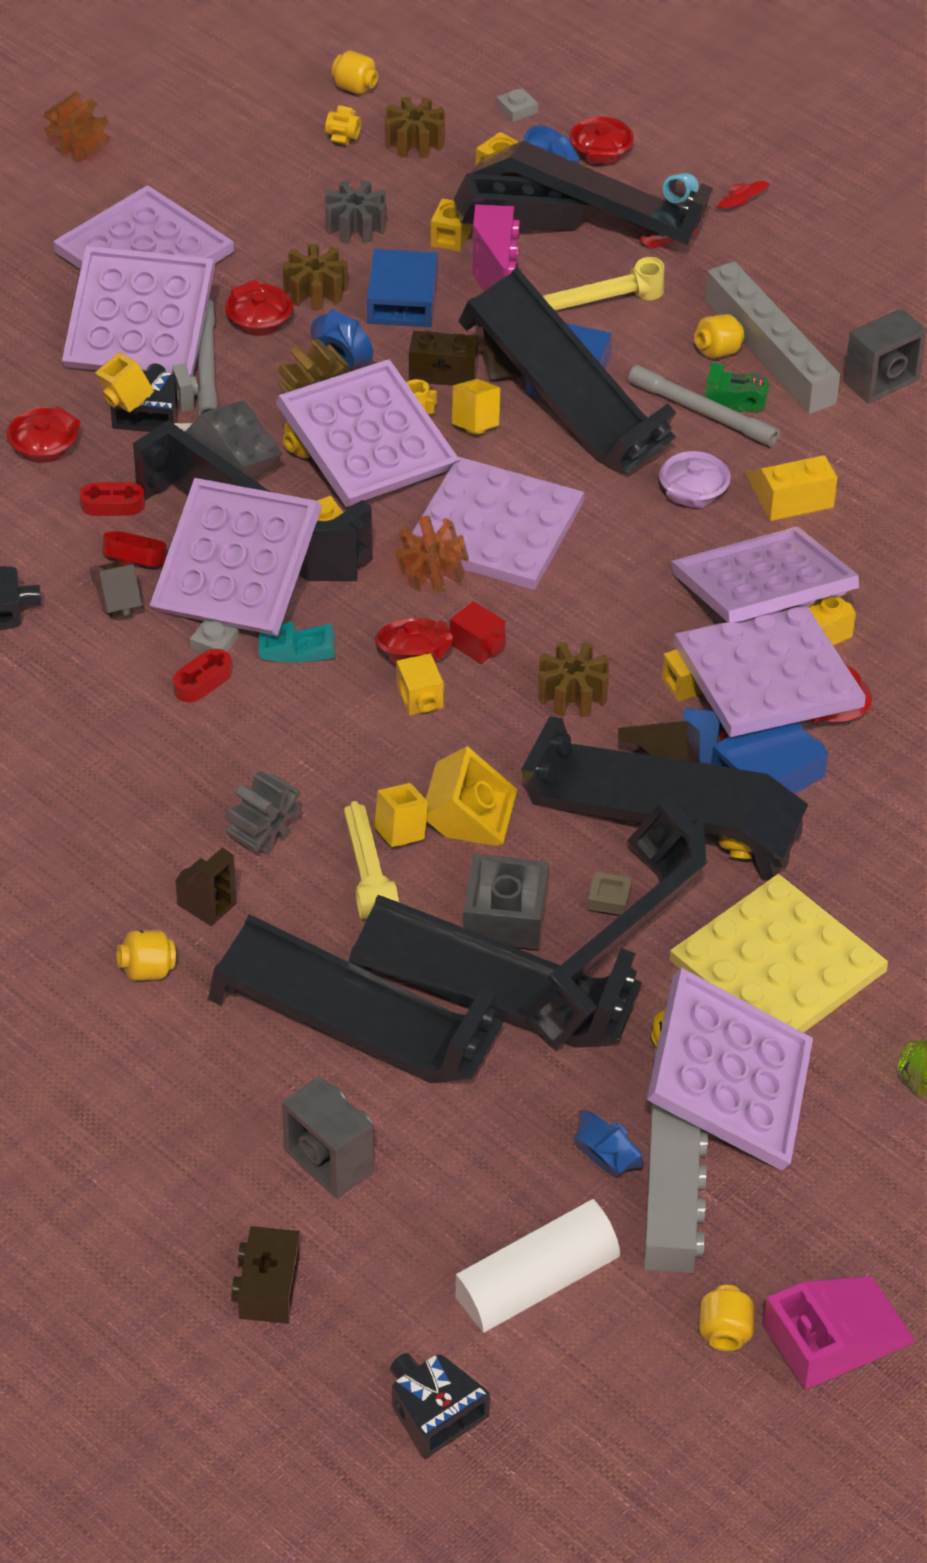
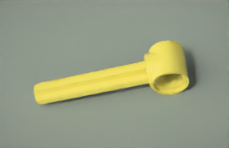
[543,257,664,311]
[344,801,399,920]

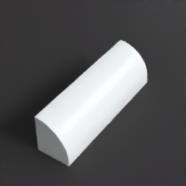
[455,1199,620,1333]

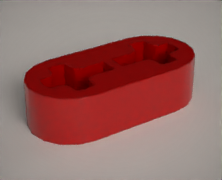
[79,482,145,516]
[102,531,167,566]
[173,649,232,702]

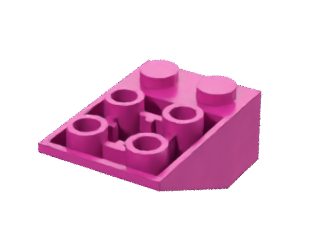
[472,204,520,292]
[763,1276,915,1390]

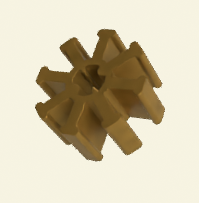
[385,97,445,159]
[282,244,348,310]
[278,339,350,393]
[538,642,609,717]

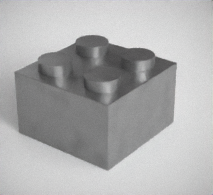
[844,308,927,404]
[185,400,283,479]
[463,854,549,950]
[282,1076,374,1199]

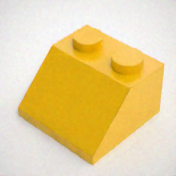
[746,455,838,521]
[426,746,518,846]

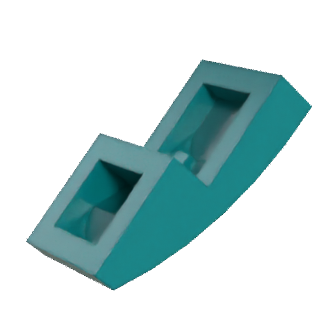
[259,621,336,663]

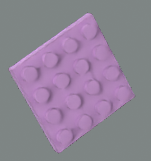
[53,185,234,270]
[62,245,215,376]
[276,359,460,507]
[406,457,584,590]
[149,478,322,636]
[672,526,859,623]
[674,606,866,737]
[646,968,813,1171]

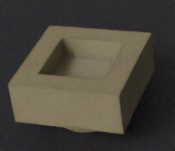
[588,871,632,915]

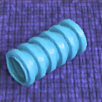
[663,173,699,203]

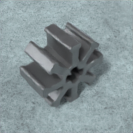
[325,180,386,244]
[225,771,302,854]

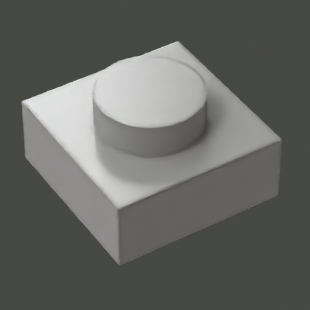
[496,88,538,123]
[172,363,199,412]
[190,620,239,653]

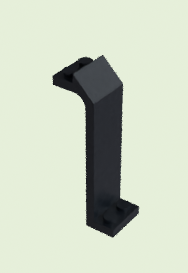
[471,141,713,245]
[458,267,676,473]
[133,420,372,581]
[521,716,809,881]
[518,797,707,1050]
[348,894,642,1048]
[208,914,504,1083]

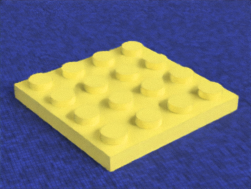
[669,873,888,1033]

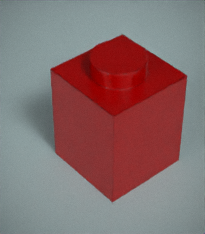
[450,601,506,665]

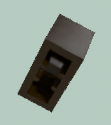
[409,330,478,386]
[231,1226,301,1324]

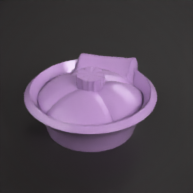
[659,451,731,508]

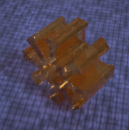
[43,92,110,162]
[395,516,469,594]

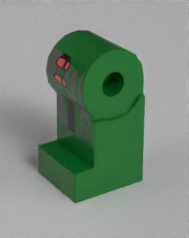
[705,362,770,413]

